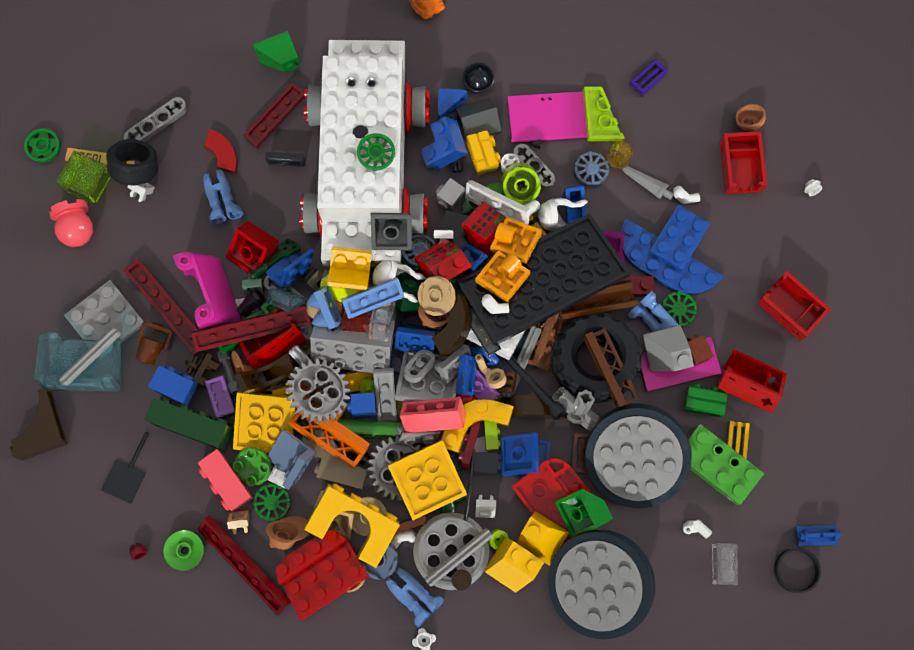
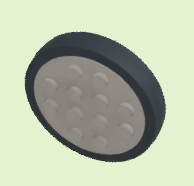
[585,403,692,508]
[548,530,655,639]

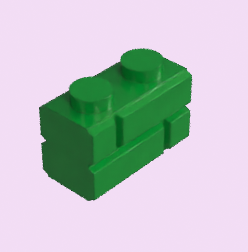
[683,384,728,417]

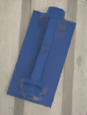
[796,525,841,546]

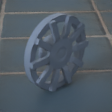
[574,151,609,186]
[402,234,436,268]

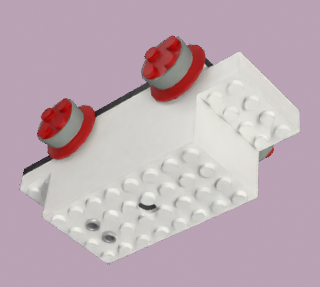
[299,40,430,267]

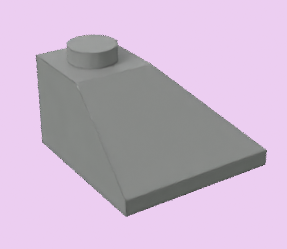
[642,324,694,372]

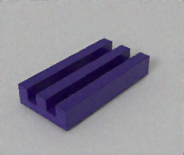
[629,59,668,97]

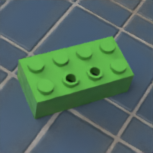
[688,424,764,505]

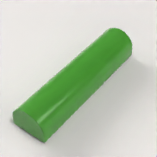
[338,419,403,440]

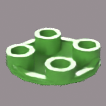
[232,447,272,487]

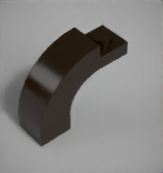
[432,287,472,356]
[234,353,300,395]
[500,395,568,420]

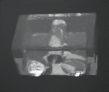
[369,301,396,342]
[712,543,738,585]

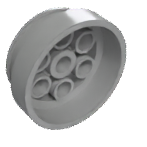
[413,513,489,590]

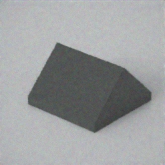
[455,98,502,140]
[370,213,412,250]

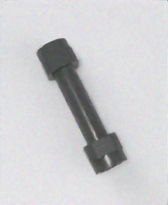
[217,351,241,395]

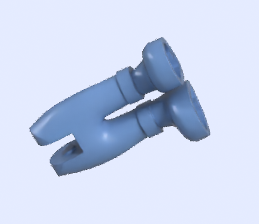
[203,169,244,225]
[627,291,678,332]
[385,567,444,628]

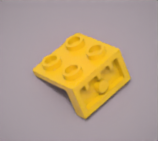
[327,246,372,291]

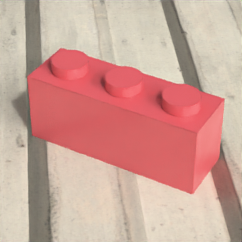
[400,397,466,433]
[198,449,253,512]

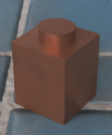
[687,335,714,367]

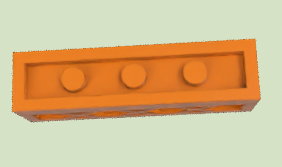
[288,404,370,469]

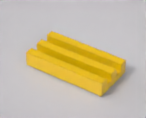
[727,421,750,461]

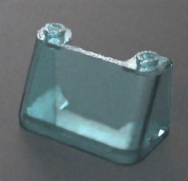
[33,332,121,392]

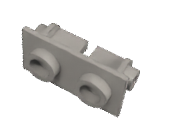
[397,425,440,445]

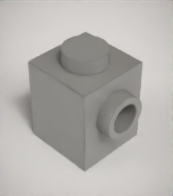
[436,178,465,211]

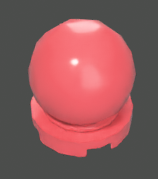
[49,199,93,247]

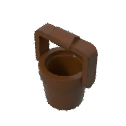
[135,322,172,365]

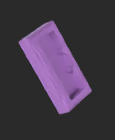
[474,366,500,401]
[205,375,235,418]

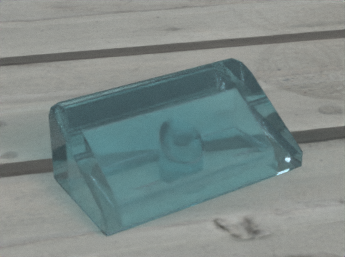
[267,288,307,312]

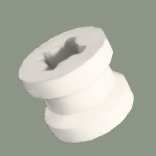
[501,153,520,173]

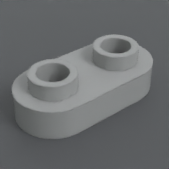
[404,350,435,383]

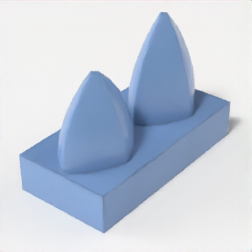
[307,285,343,329]

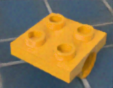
[490,217,542,264]
[475,250,530,303]

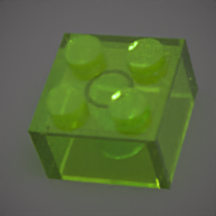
[56,150,110,205]

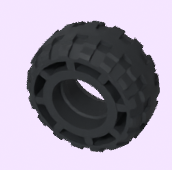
[551,313,642,403]

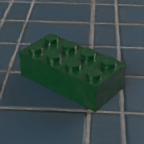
[144,397,234,452]

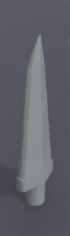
[618,162,674,200]

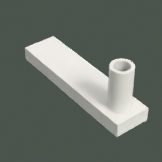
[465,180,540,225]

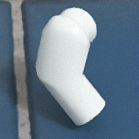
[673,186,700,204]
[482,294,509,314]
[683,520,712,539]
[390,529,417,550]

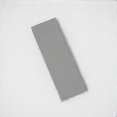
[373,368,397,422]

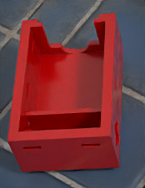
[719,132,767,194]
[757,271,831,341]
[239,304,307,369]
[717,349,787,413]

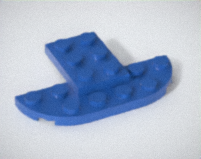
[620,205,723,295]

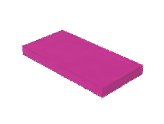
[640,337,722,392]

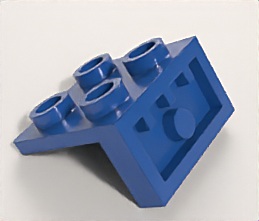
[266,248,314,289]
[395,323,437,354]

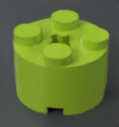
[501,162,541,204]

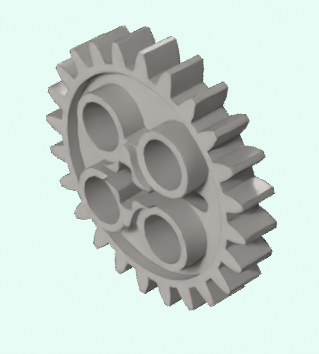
[285,358,350,424]
[366,436,420,501]

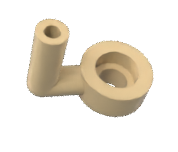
[475,354,507,389]

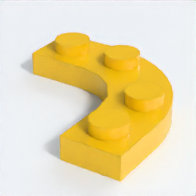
[442,399,514,453]

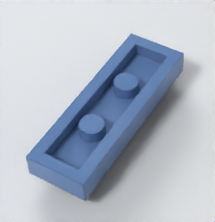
[341,277,405,319]

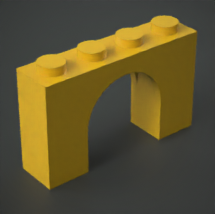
[304,483,400,568]

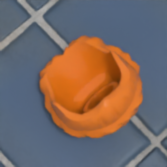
[409,0,445,20]

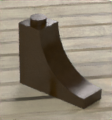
[10,387,68,461]

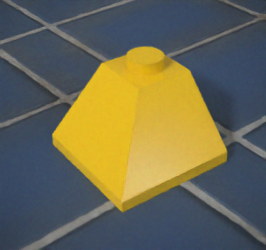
[517,511,570,566]

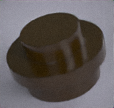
[451,569,472,590]

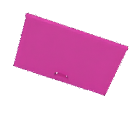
[507,91,587,143]

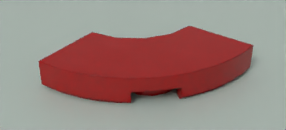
[204,129,237,173]

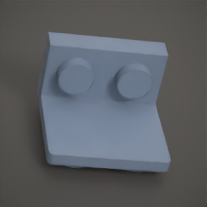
[268,429,316,490]

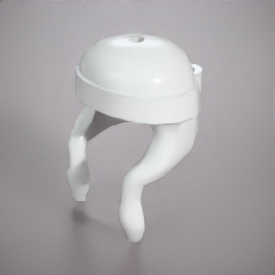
[538,198,588,231]
[372,260,426,303]

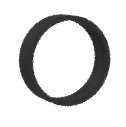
[774,548,821,593]

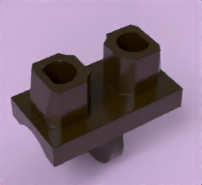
[184,353,220,388]

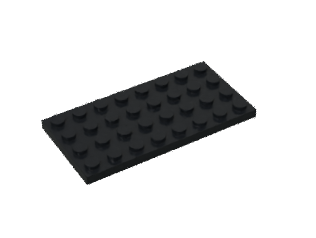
[456,213,630,346]

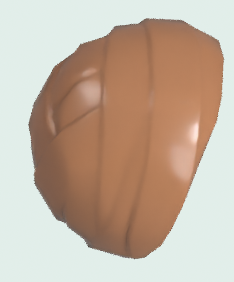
[735,104,766,132]

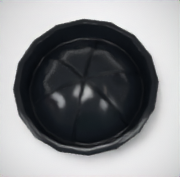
[462,62,494,93]

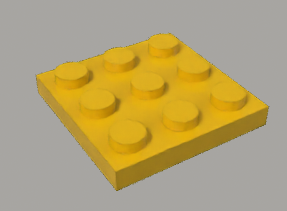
[233,391,296,453]
[388,440,467,520]

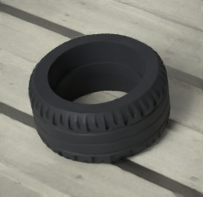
[106,139,158,186]

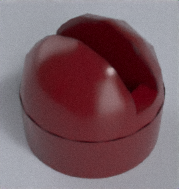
[129,543,147,560]

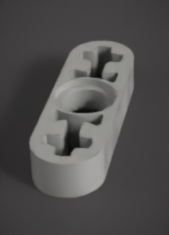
[513,144,555,190]

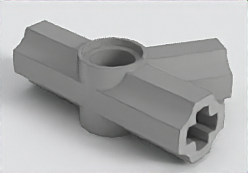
[552,387,600,432]

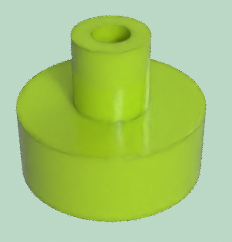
[359,377,375,393]
[488,529,509,550]

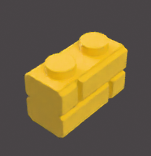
[466,130,501,176]

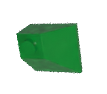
[253,31,300,72]
[555,489,613,537]

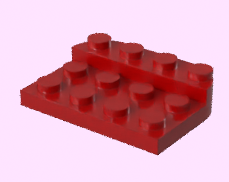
[512,457,593,547]
[276,530,370,621]

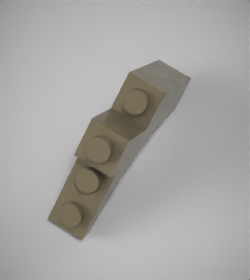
[299,424,369,491]

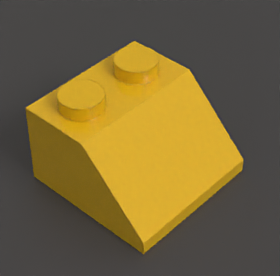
[484,537,544,593]

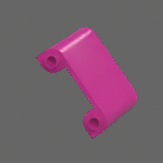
[173,252,241,329]

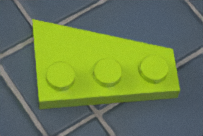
[582,87,625,141]

